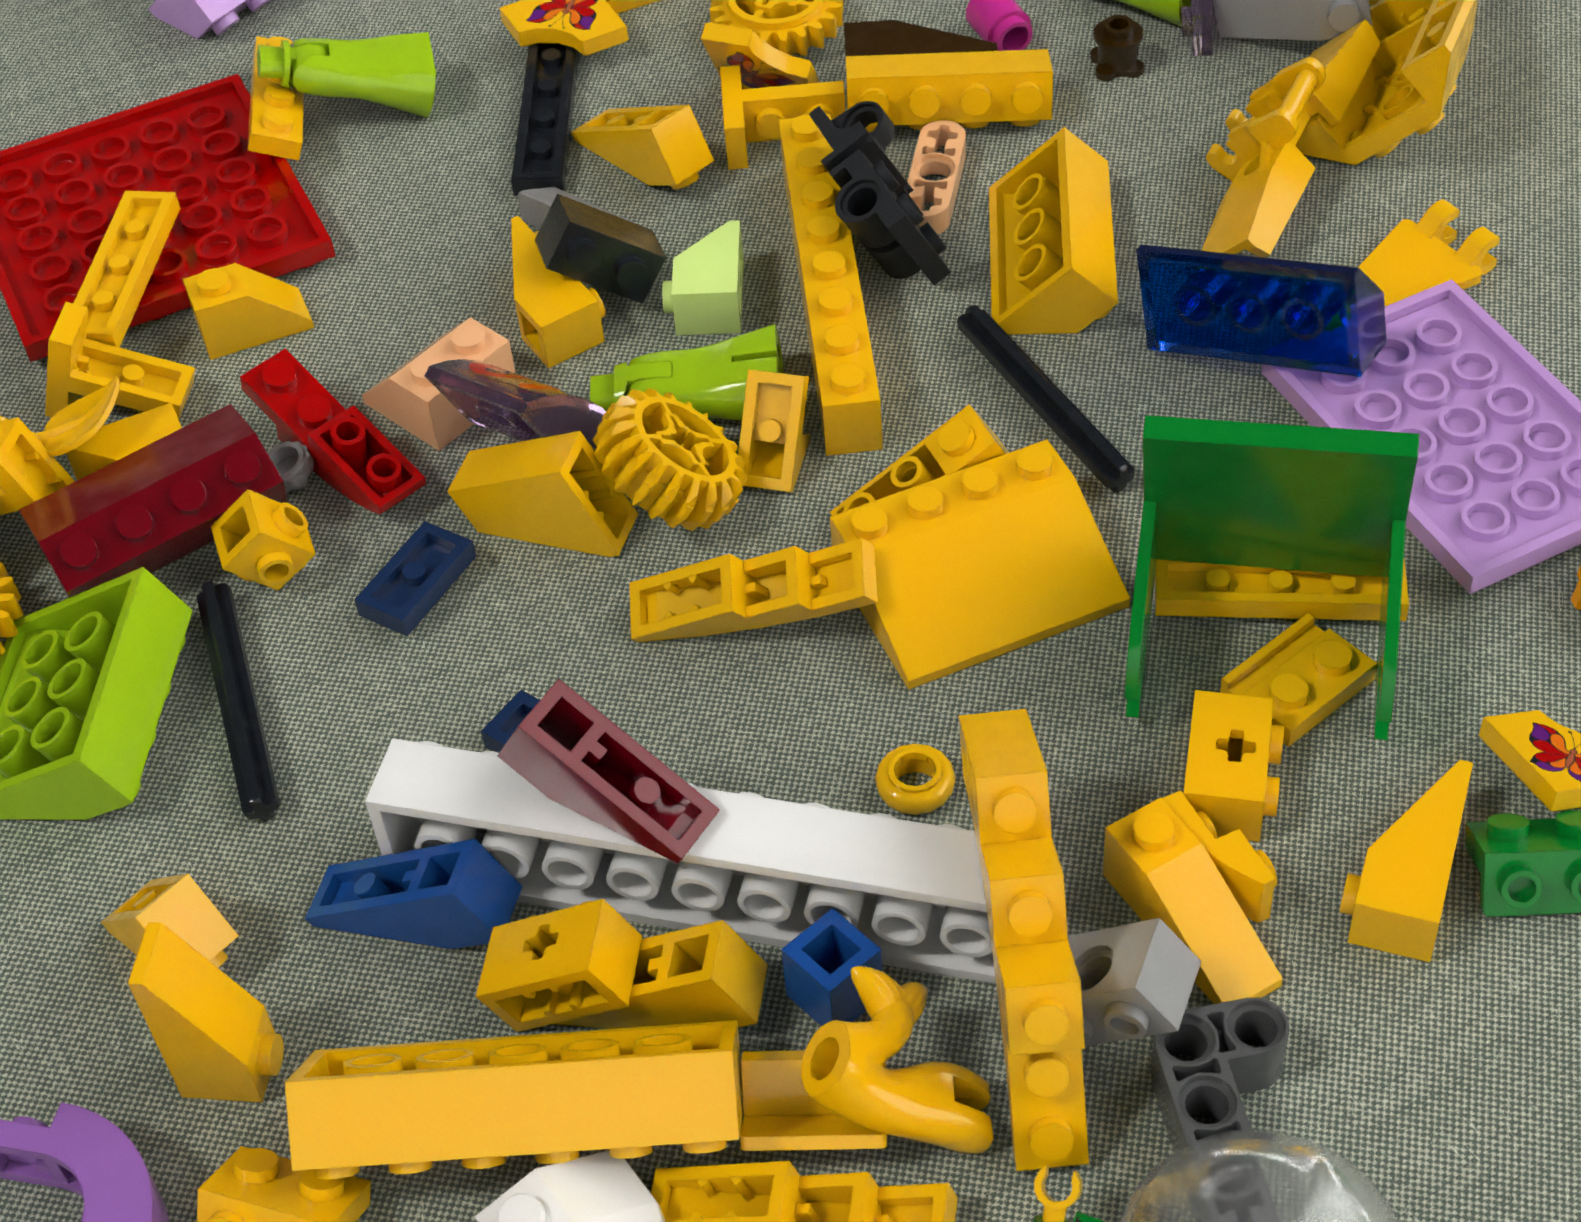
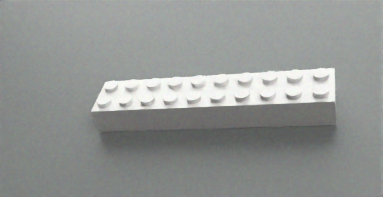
[365,738,996,984]

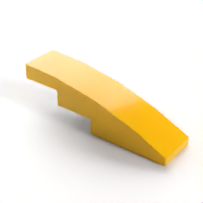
[629,538,878,642]
[651,1161,958,1222]

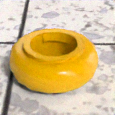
[875,743,956,815]

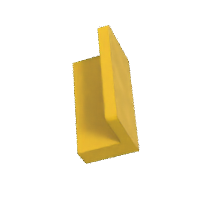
[740,1050,888,1151]

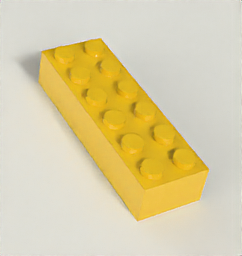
[285,1020,743,1179]

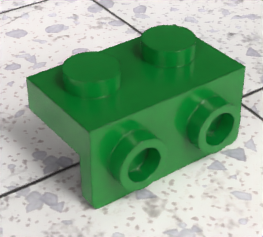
[1465,810,1581,917]

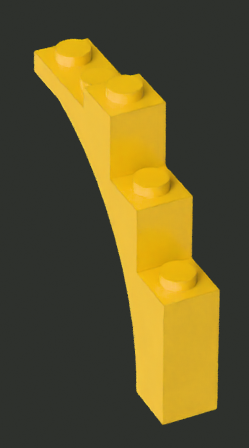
[958,709,1089,1171]

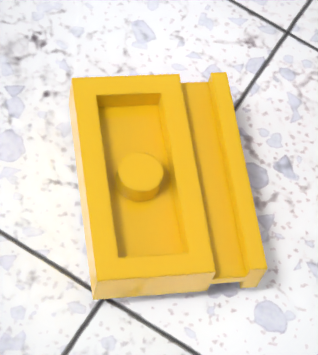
[1220,613,1377,747]

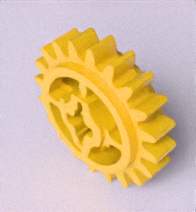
[709,0,844,56]

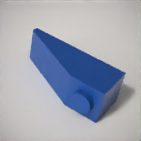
[305,839,523,949]

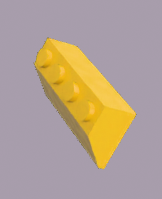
[989,127,1118,335]

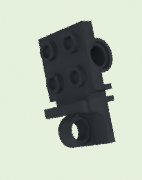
[809,101,951,285]

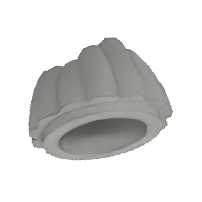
[267,441,314,494]

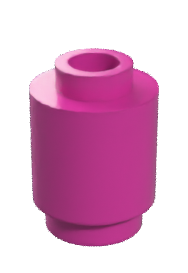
[965,0,1033,51]

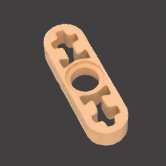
[907,120,966,235]

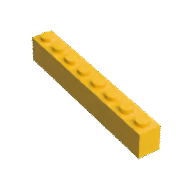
[779,114,883,456]

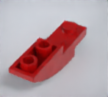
[240,348,426,515]

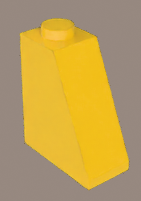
[447,431,638,557]

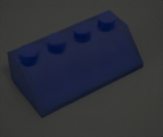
[1136,244,1387,377]

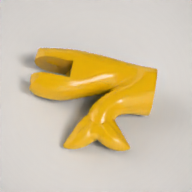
[801,966,993,1154]

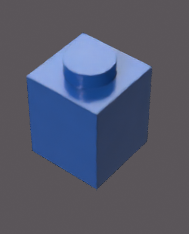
[781,908,883,1026]

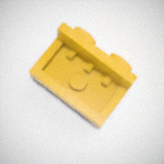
[197,1146,371,1222]

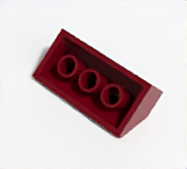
[19,404,287,598]

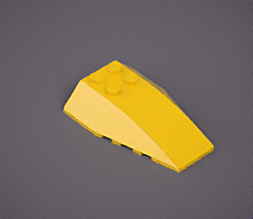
[1295,0,1478,165]

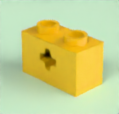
[1183,690,1284,842]
[476,899,642,1032]

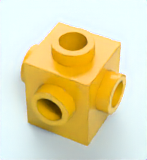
[211,489,316,591]

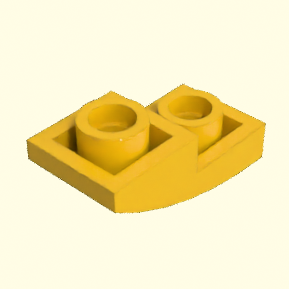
[1162,790,1277,923]

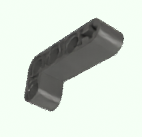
[1150,997,1290,1222]

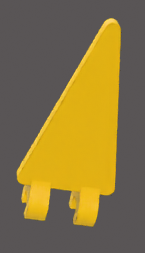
[1296,199,1500,343]

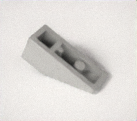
[1212,0,1372,41]

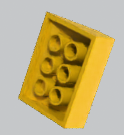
[830,439,1130,690]

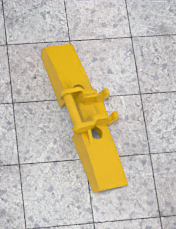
[1195,19,1381,274]

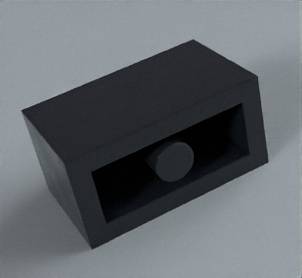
[535,194,667,304]

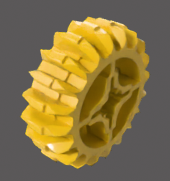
[593,388,748,532]

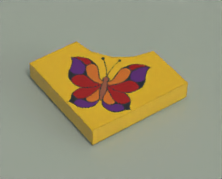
[499,0,629,56]
[700,22,820,89]
[1478,710,1581,812]

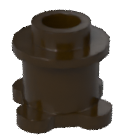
[1090,15,1144,81]

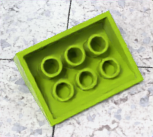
[0,567,193,820]

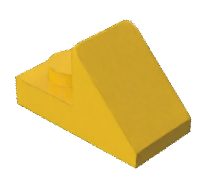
[738,369,810,492]

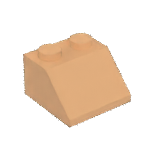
[362,317,519,451]

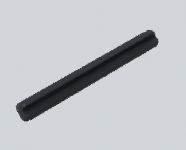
[957,305,1135,492]
[196,581,281,821]

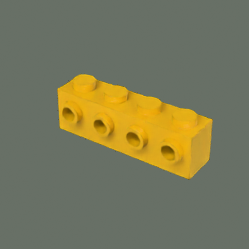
[846,49,1053,132]

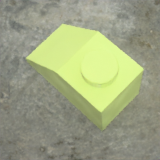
[662,220,744,335]

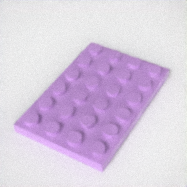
[1261,279,1581,594]

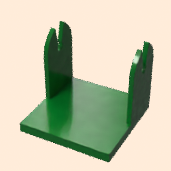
[1125,415,1419,740]

